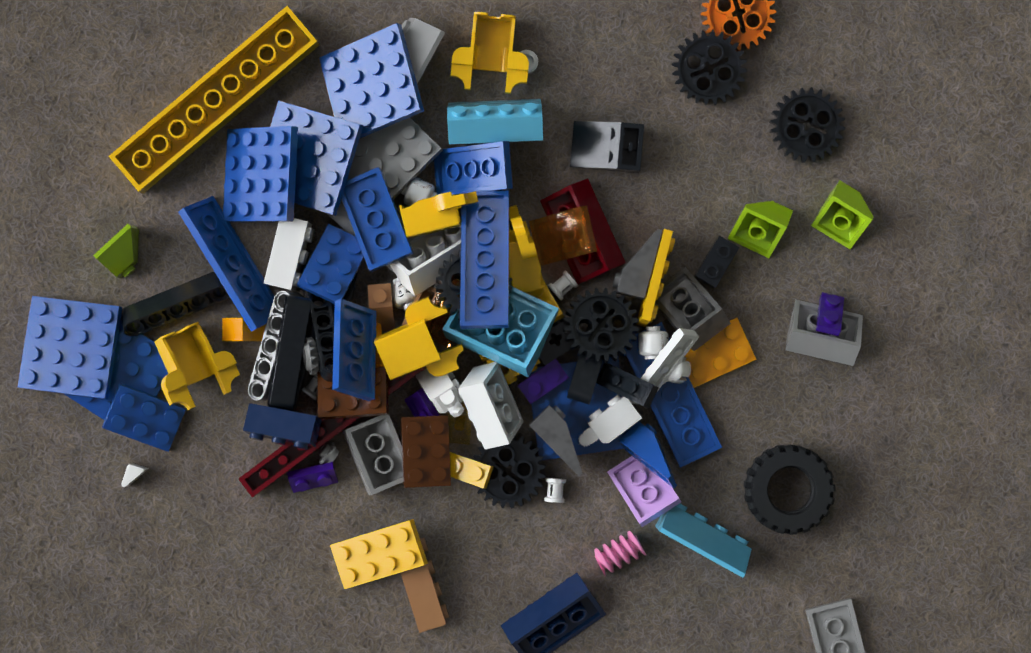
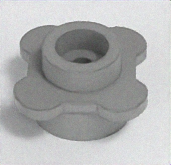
[317,441,339,464]

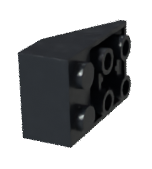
[570,121,644,173]

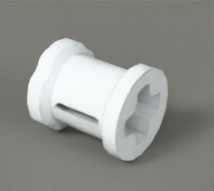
[548,270,578,301]
[544,478,566,503]

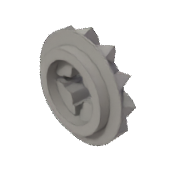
[303,337,319,375]

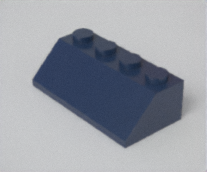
[500,573,606,653]

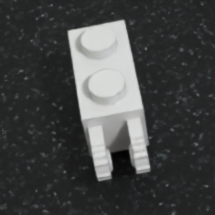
[416,368,464,418]
[578,395,642,447]

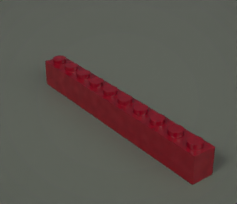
[239,366,426,497]

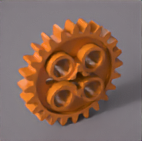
[700,0,776,51]

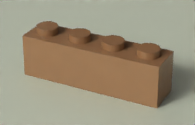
[400,534,449,633]

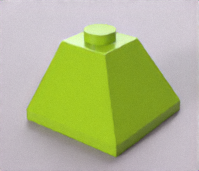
[811,180,874,249]
[727,201,793,258]
[93,224,139,278]

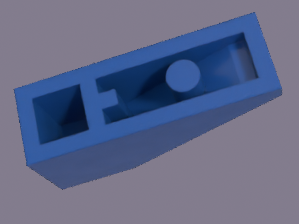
[619,421,677,488]

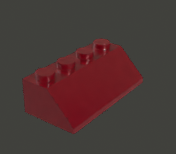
[540,178,626,284]

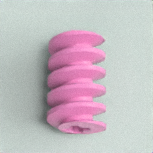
[594,531,646,576]

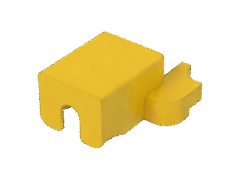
[450,12,529,94]
[399,191,479,238]
[509,205,546,293]
[374,296,464,380]
[154,322,240,410]

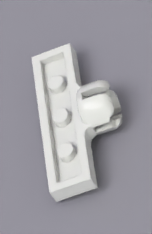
[628,328,699,404]

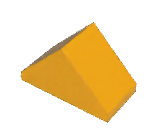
[222,318,266,342]

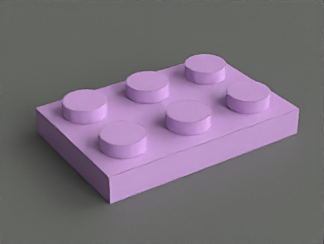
[607,456,681,527]

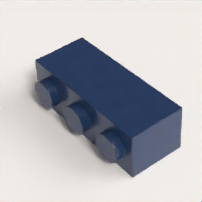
[243,403,322,450]

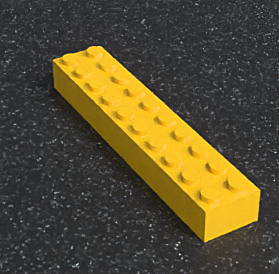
[109,6,320,194]

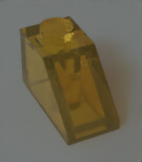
[448,401,472,445]

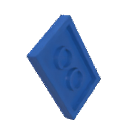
[297,224,364,304]
[102,384,186,452]

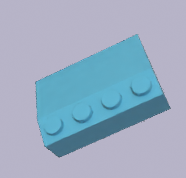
[447,99,543,144]
[442,285,559,377]
[655,503,752,578]

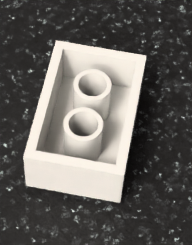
[264,218,315,292]
[458,362,524,449]

